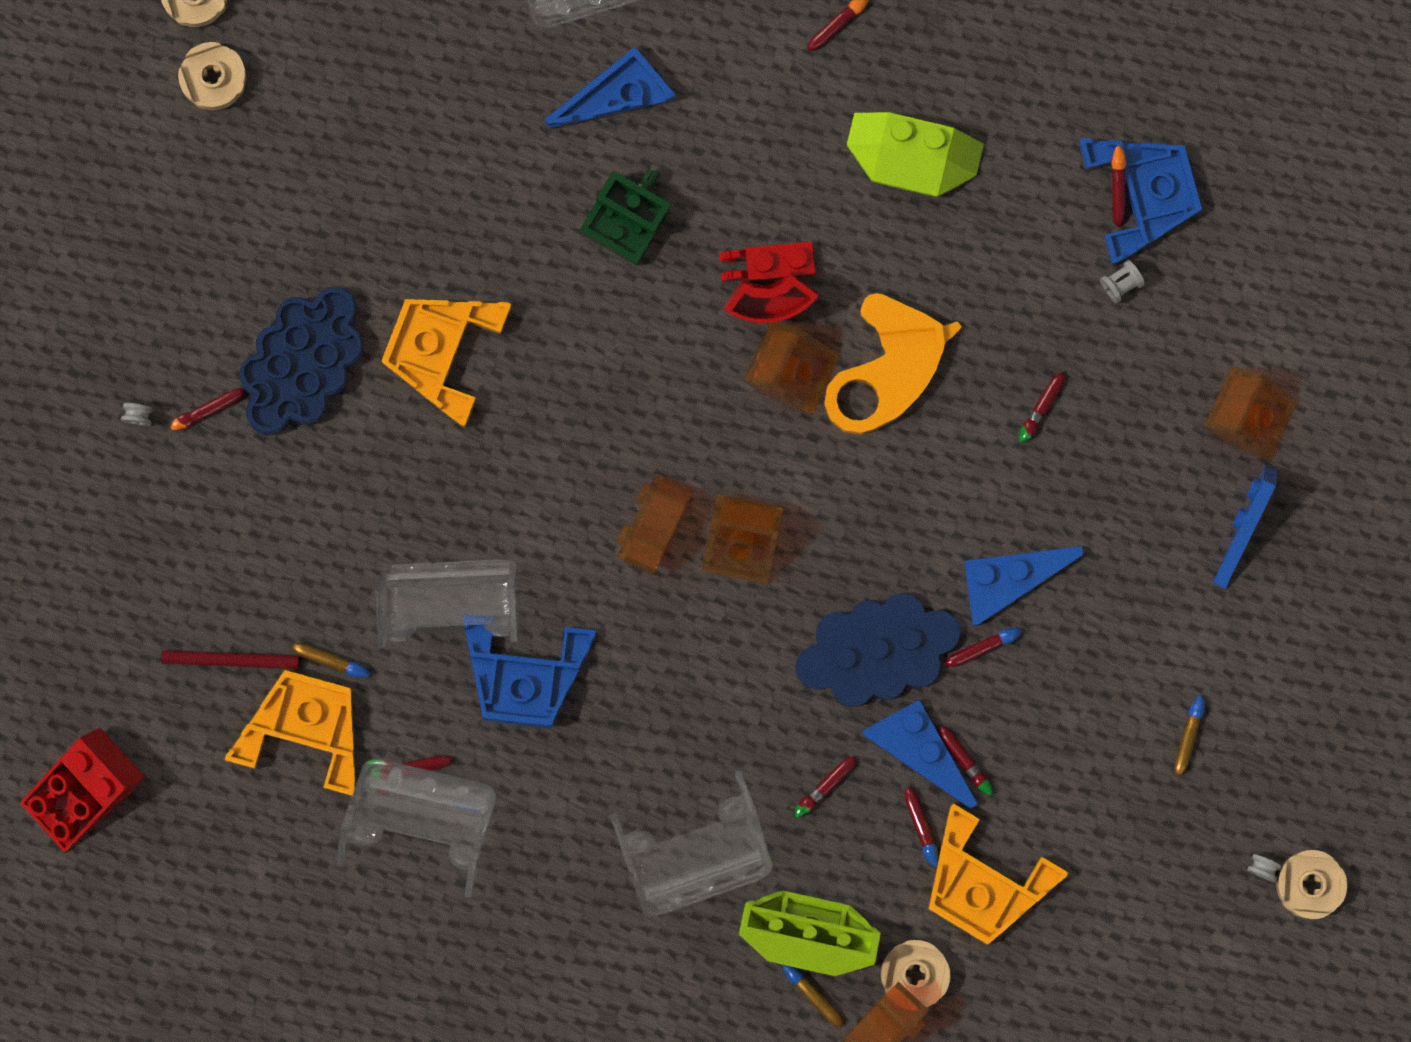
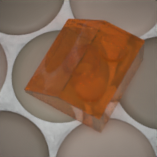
[743,322,840,415]
[1204,366,1297,462]
[701,494,784,585]

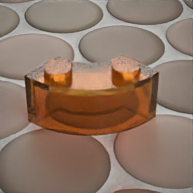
[616,474,693,575]
[841,982,929,1042]

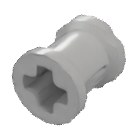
[1100,260,1145,304]

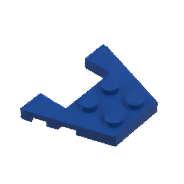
[1078,138,1202,266]
[463,616,596,729]

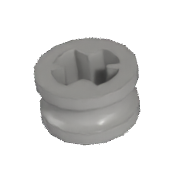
[121,403,154,426]
[1247,854,1282,882]

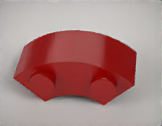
[723,272,819,323]

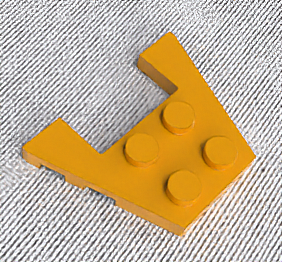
[381,299,512,428]
[225,670,356,796]
[928,803,1068,945]

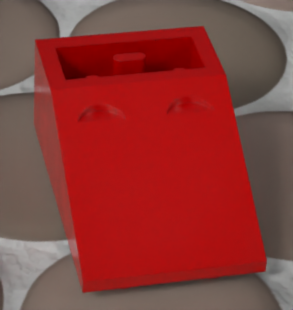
[20,728,146,853]

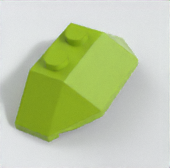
[847,112,984,198]
[739,890,881,976]

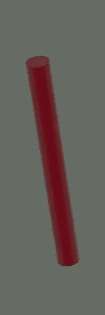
[162,650,299,669]

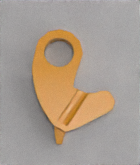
[824,293,962,435]

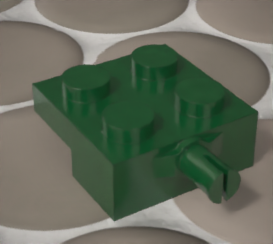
[579,168,671,266]

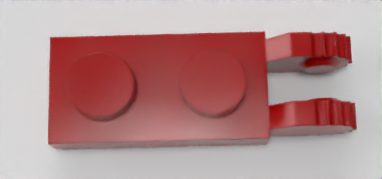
[719,241,815,283]

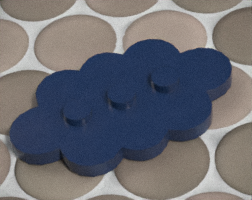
[239,287,364,436]
[795,593,960,707]

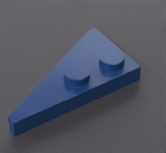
[545,47,676,129]
[1213,463,1278,588]
[964,546,1083,626]
[862,700,978,809]

